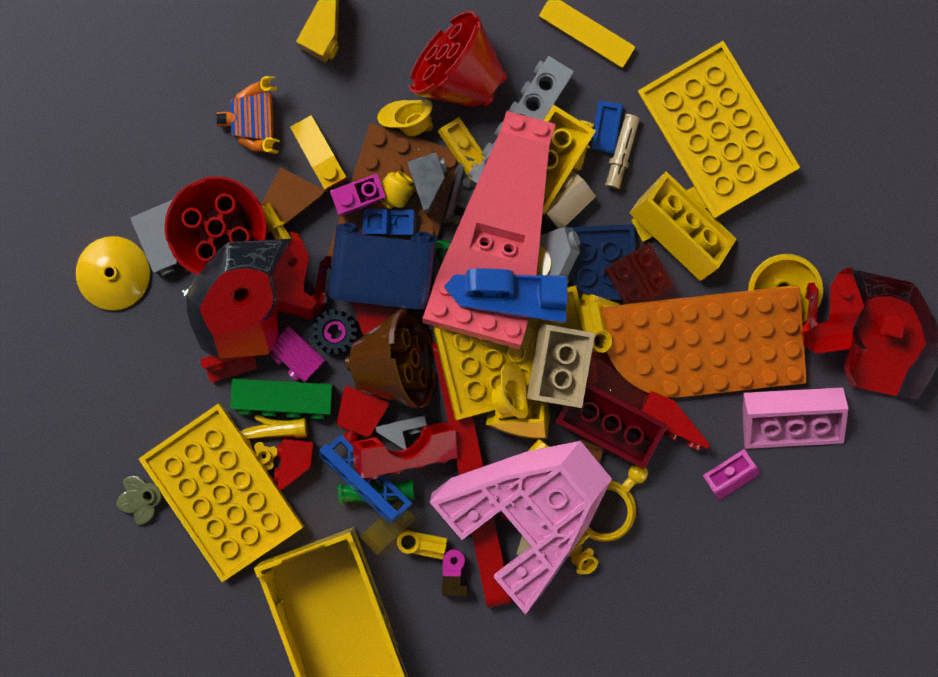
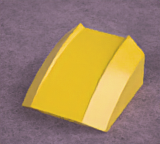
[486,400,550,439]

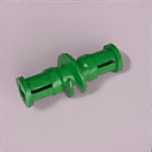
[338,478,414,505]

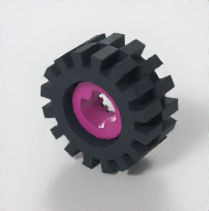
[312,309,358,354]

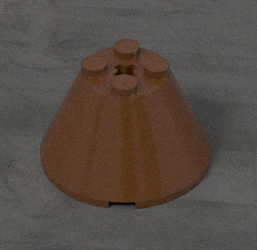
[345,308,436,408]

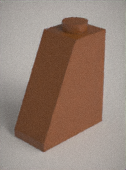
[261,167,326,234]

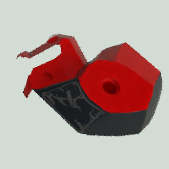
[186,232,332,358]
[801,267,938,400]

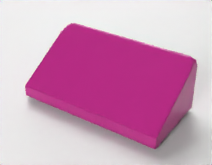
[702,449,760,500]

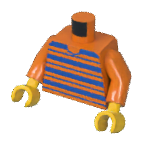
[216,76,280,154]

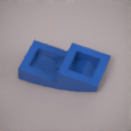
[363,209,417,235]

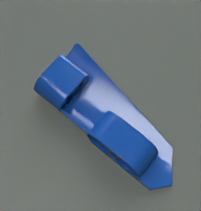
[444,268,567,323]

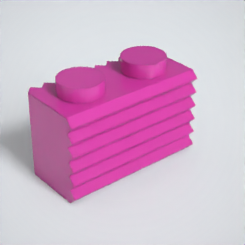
[269,326,326,382]

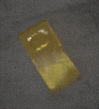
[360,500,416,554]

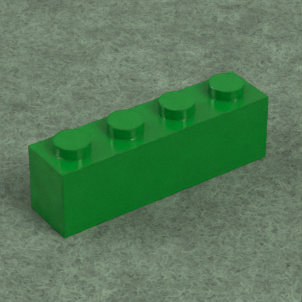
[230,379,333,419]

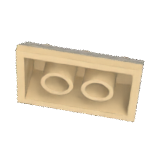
[527,324,595,408]

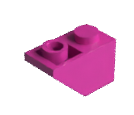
[330,174,386,217]

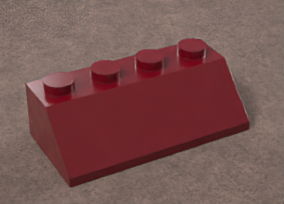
[555,382,668,469]

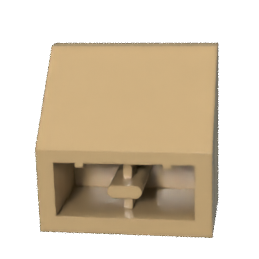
[544,170,596,229]

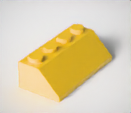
[542,105,596,215]
[629,171,736,281]

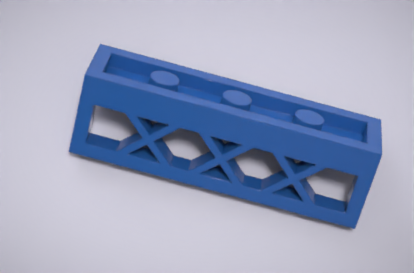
[319,434,412,526]

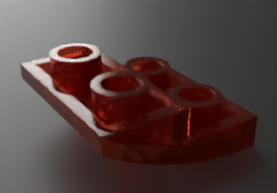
[603,242,674,304]

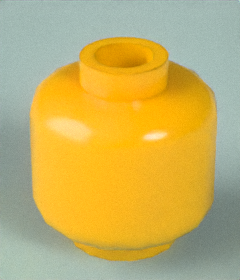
[380,171,415,209]

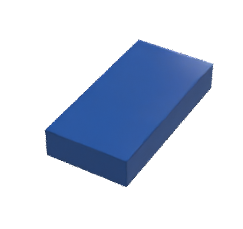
[590,100,623,154]

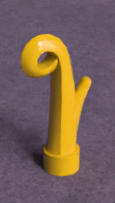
[240,415,308,448]

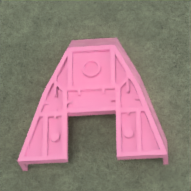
[430,441,612,615]

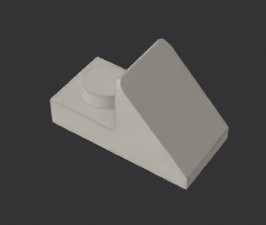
[376,415,427,449]

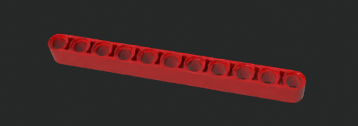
[432,342,512,608]

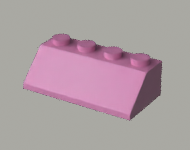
[742,388,848,449]

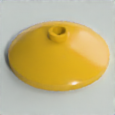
[76,236,151,311]
[748,254,823,323]

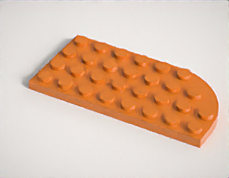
[601,285,806,397]

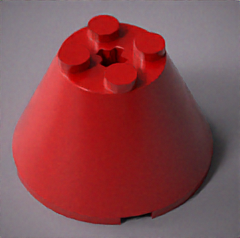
[409,11,507,108]
[164,176,267,275]

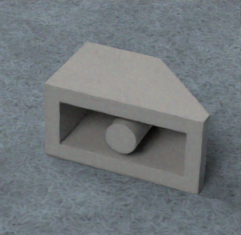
[539,227,580,277]

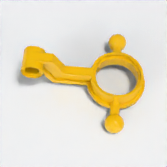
[528,439,648,558]

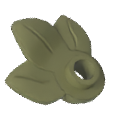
[116,476,162,525]

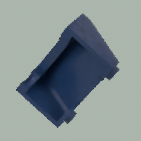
[328,223,437,310]

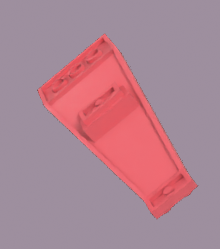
[422,111,555,349]

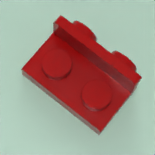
[200,356,258,382]

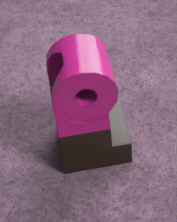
[442,549,467,596]

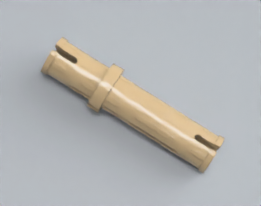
[605,114,640,190]

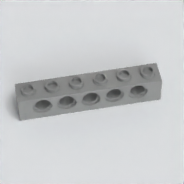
[468,56,574,188]

